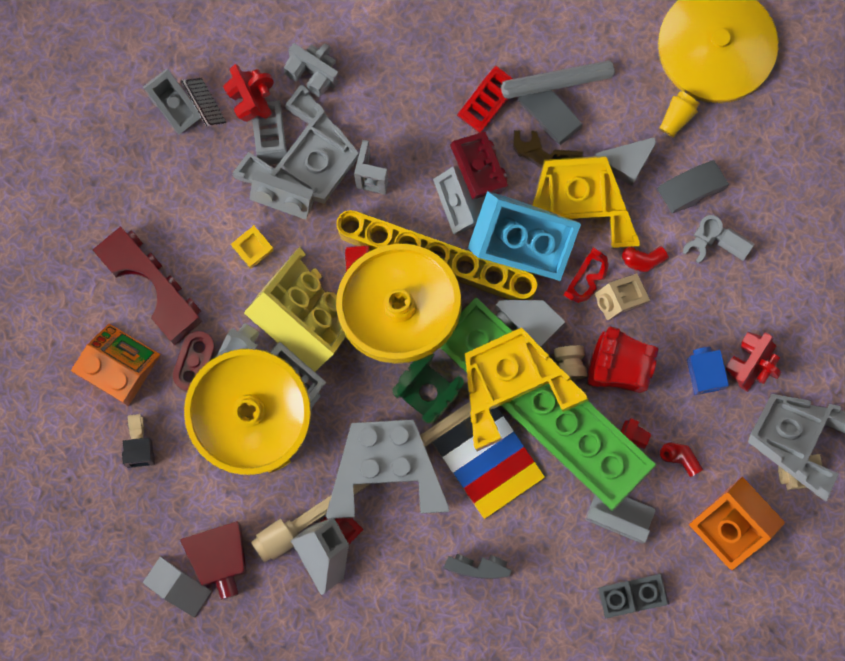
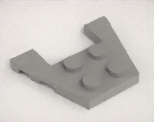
[233,84,359,204]
[748,394,845,501]
[326,420,449,519]

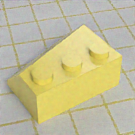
[244,247,346,372]

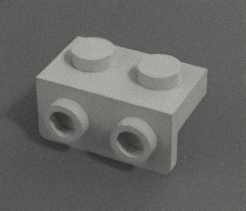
[249,170,314,220]

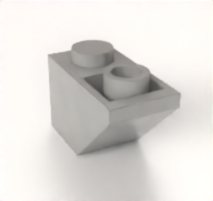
[495,300,565,348]
[291,517,349,595]

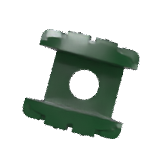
[392,353,464,424]

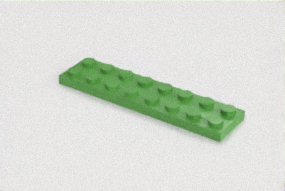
[440,298,656,512]

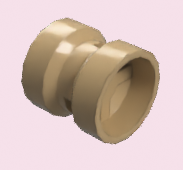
[554,345,587,380]

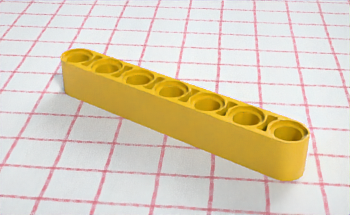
[336,210,537,300]

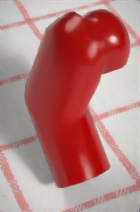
[622,246,669,272]
[660,442,703,477]

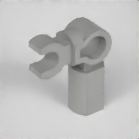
[682,215,754,264]

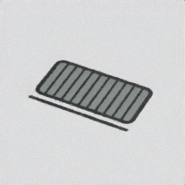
[181,78,227,126]

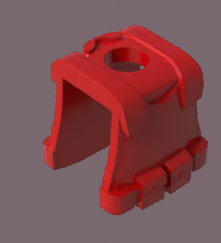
[587,326,659,393]

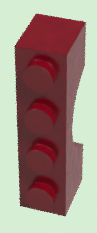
[92,226,202,345]

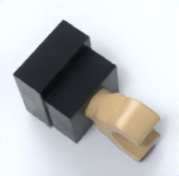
[122,414,155,468]

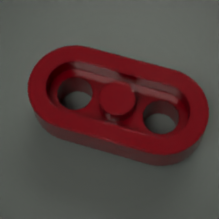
[173,331,215,392]

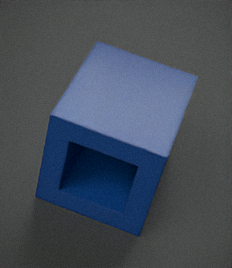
[686,347,729,395]

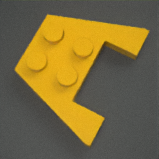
[532,156,640,248]
[465,327,588,451]

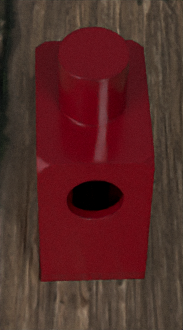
[180,521,247,600]

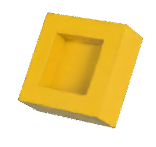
[230,225,274,269]

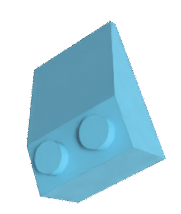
[468,191,581,281]

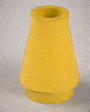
[659,91,700,138]

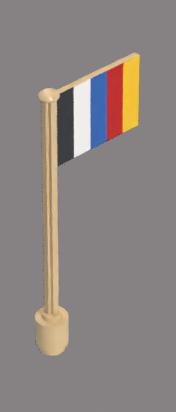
[251,402,545,562]

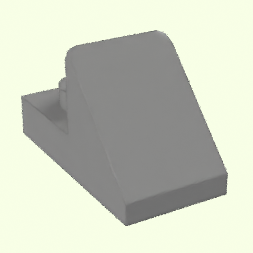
[143,69,201,135]

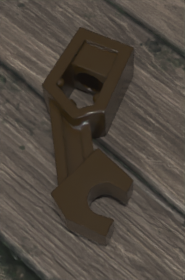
[513,130,583,168]

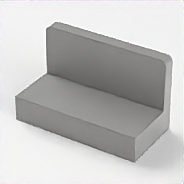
[354,140,388,195]
[433,166,486,234]
[585,495,655,544]

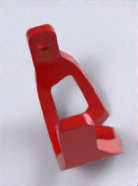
[563,247,609,303]

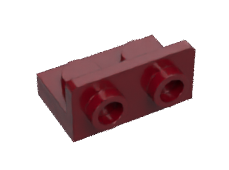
[450,131,508,200]

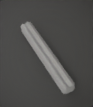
[501,60,615,99]

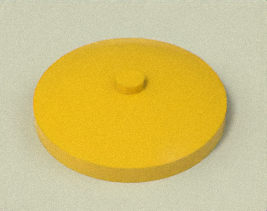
[658,0,778,103]
[336,244,461,363]
[184,348,311,475]

